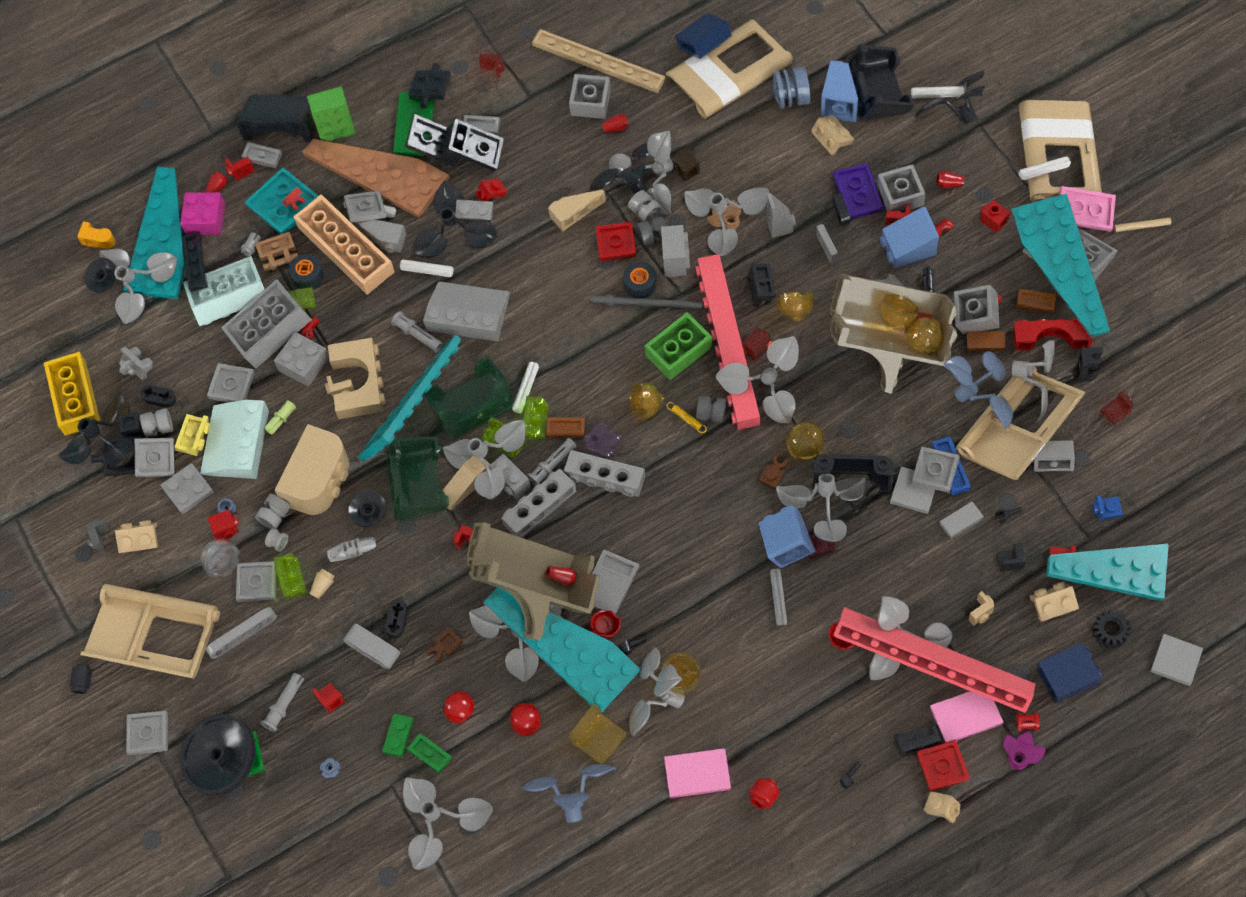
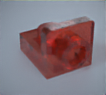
[479,54,505,78]
[1101,391,1134,425]
[808,534,836,559]

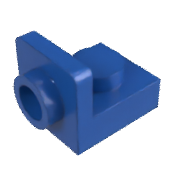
[1092,495,1123,521]

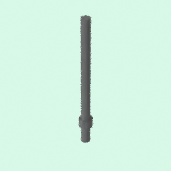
[591,294,703,310]

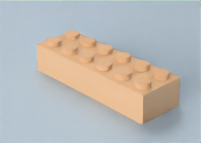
[294,195,395,295]

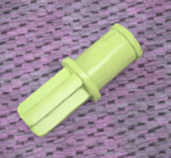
[265,400,296,435]

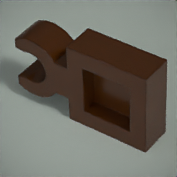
[758,455,788,491]
[426,627,463,663]

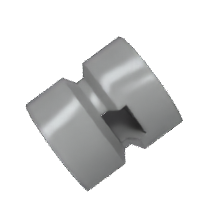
[628,190,662,222]
[140,408,173,438]
[255,494,290,529]

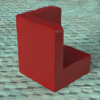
[312,683,345,713]

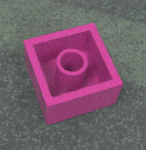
[180,193,225,235]

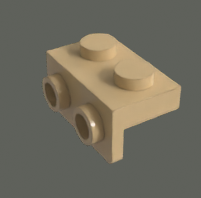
[811,115,855,155]
[115,520,158,553]
[1029,582,1079,621]

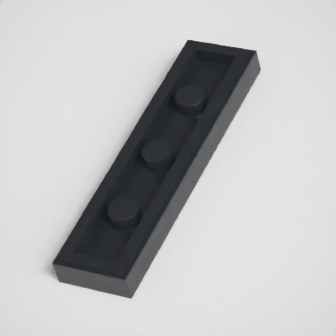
[182,231,208,292]

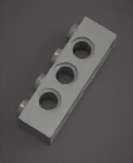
[564,450,645,497]
[501,469,577,538]

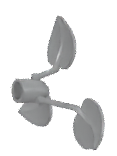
[609,131,673,215]
[685,188,769,256]
[100,249,177,324]
[716,336,799,423]
[1012,340,1055,422]
[443,420,525,500]
[776,474,866,542]
[869,596,952,680]
[469,604,562,682]
[629,647,685,737]
[403,778,493,870]

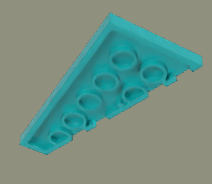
[1046,544,1168,601]

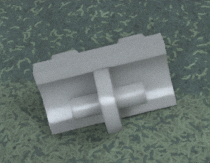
[119,347,153,381]

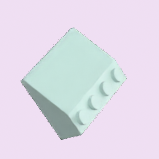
[183,256,265,326]
[200,400,269,479]

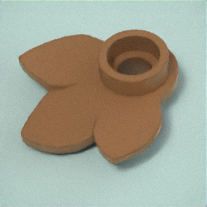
[707,200,741,229]

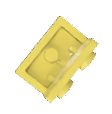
[174,414,211,456]

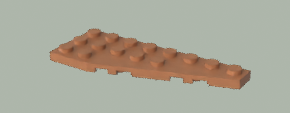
[303,139,449,218]

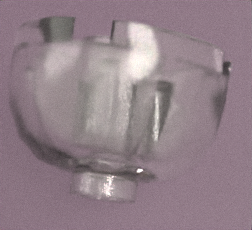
[200,539,240,579]

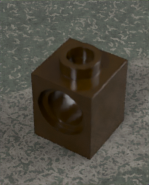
[672,148,700,182]

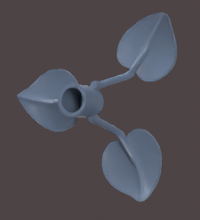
[943,351,1013,430]
[521,764,616,822]

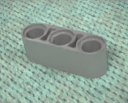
[343,623,401,670]

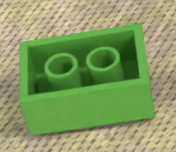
[307,86,356,142]
[645,312,713,381]

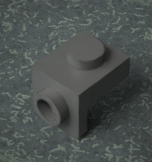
[86,519,110,553]

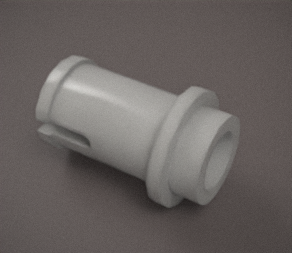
[241,232,261,256]

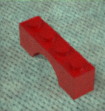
[1012,319,1093,351]

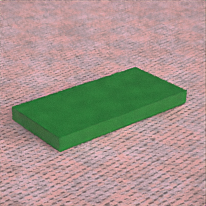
[393,92,435,156]

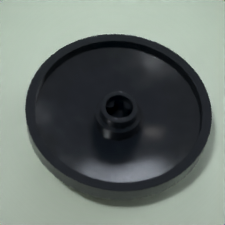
[180,714,256,796]

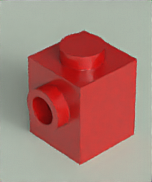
[980,200,1011,233]
[207,509,240,541]

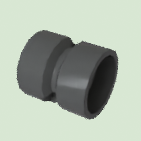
[637,216,666,246]
[696,395,727,423]

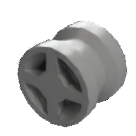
[265,528,289,552]

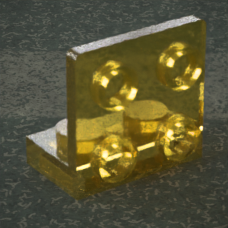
[569,704,627,764]

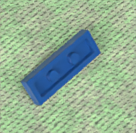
[932,437,971,495]

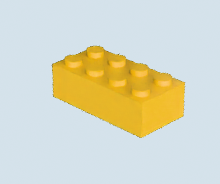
[44,352,100,436]

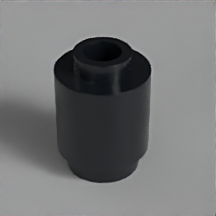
[70,664,93,694]

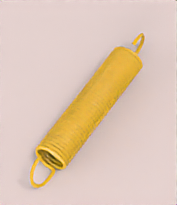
[667,402,707,433]

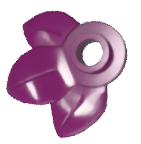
[1003,732,1045,770]

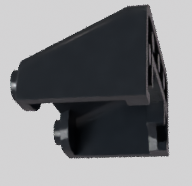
[847,44,915,121]
[237,94,315,142]
[813,453,893,493]

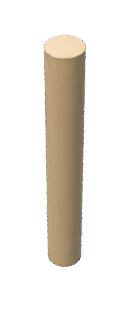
[1114,218,1171,232]

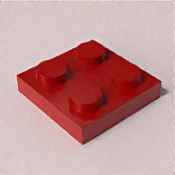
[596,222,636,261]
[916,740,970,792]

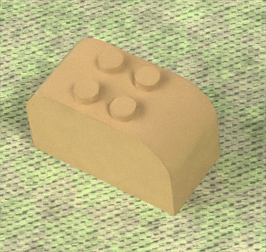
[275,424,350,515]

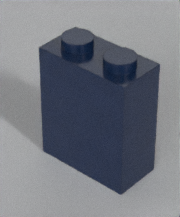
[675,13,732,59]
[1036,643,1102,704]

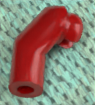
[934,219,954,242]
[301,316,320,341]

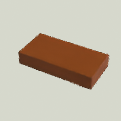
[1016,289,1057,314]
[966,331,1006,351]
[546,417,585,438]

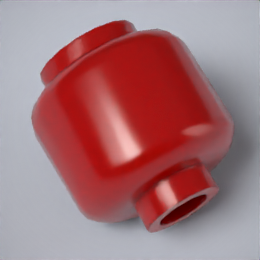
[749,777,780,809]

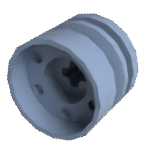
[773,66,810,109]

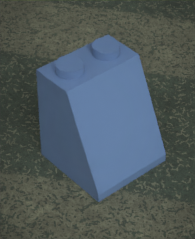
[821,60,858,122]
[880,207,939,268]
[758,506,816,568]

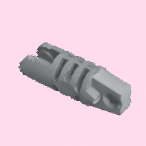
[327,537,376,562]

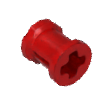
[1016,712,1039,732]

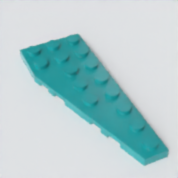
[123,167,186,299]
[1012,193,1110,337]
[358,335,462,461]
[483,587,641,714]

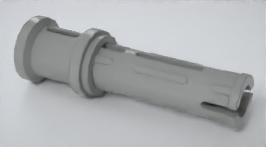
[391,311,443,353]
[526,438,576,486]
[260,673,304,732]

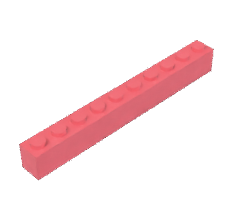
[695,254,760,430]
[833,607,1035,713]

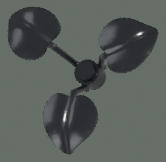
[915,70,985,124]
[590,142,649,195]
[415,181,498,257]
[58,392,134,467]

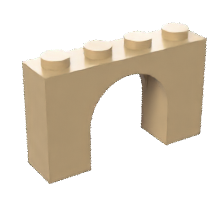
[328,338,386,419]

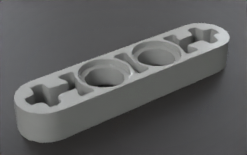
[206,607,277,659]

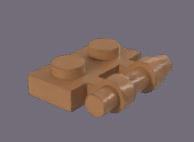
[255,232,298,271]

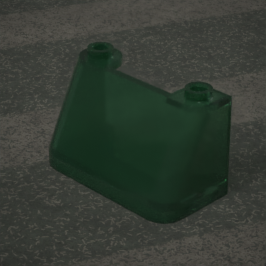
[423,356,514,438]
[387,436,449,521]

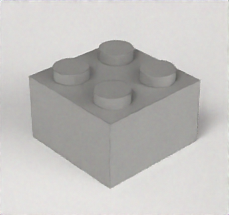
[569,74,611,119]
[877,164,925,212]
[661,225,690,277]
[954,285,999,334]
[274,332,329,387]

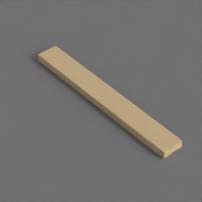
[532,29,665,93]

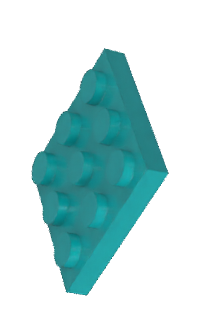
[245,168,319,234]

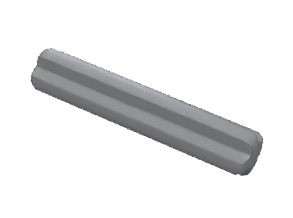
[770,569,787,626]

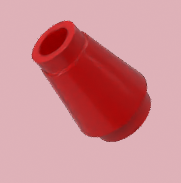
[602,114,629,133]
[936,170,964,188]
[204,172,228,193]
[545,566,576,587]

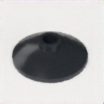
[84,257,116,293]
[348,491,387,527]

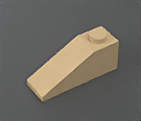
[548,190,606,231]
[437,455,490,511]

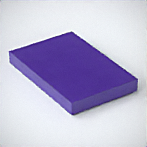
[833,163,884,219]

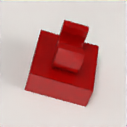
[282,187,305,211]

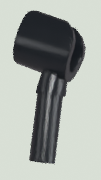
[995,507,1022,523]
[620,636,647,655]
[840,762,861,789]

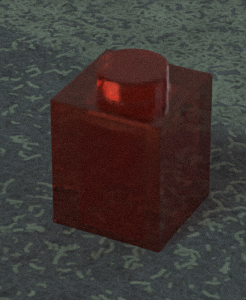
[742,327,771,362]

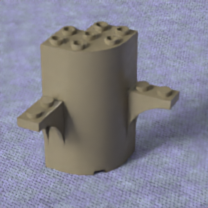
[830,273,957,393]
[467,522,600,640]

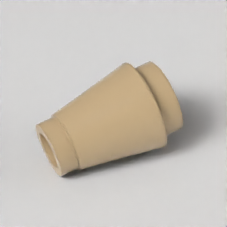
[309,569,335,599]

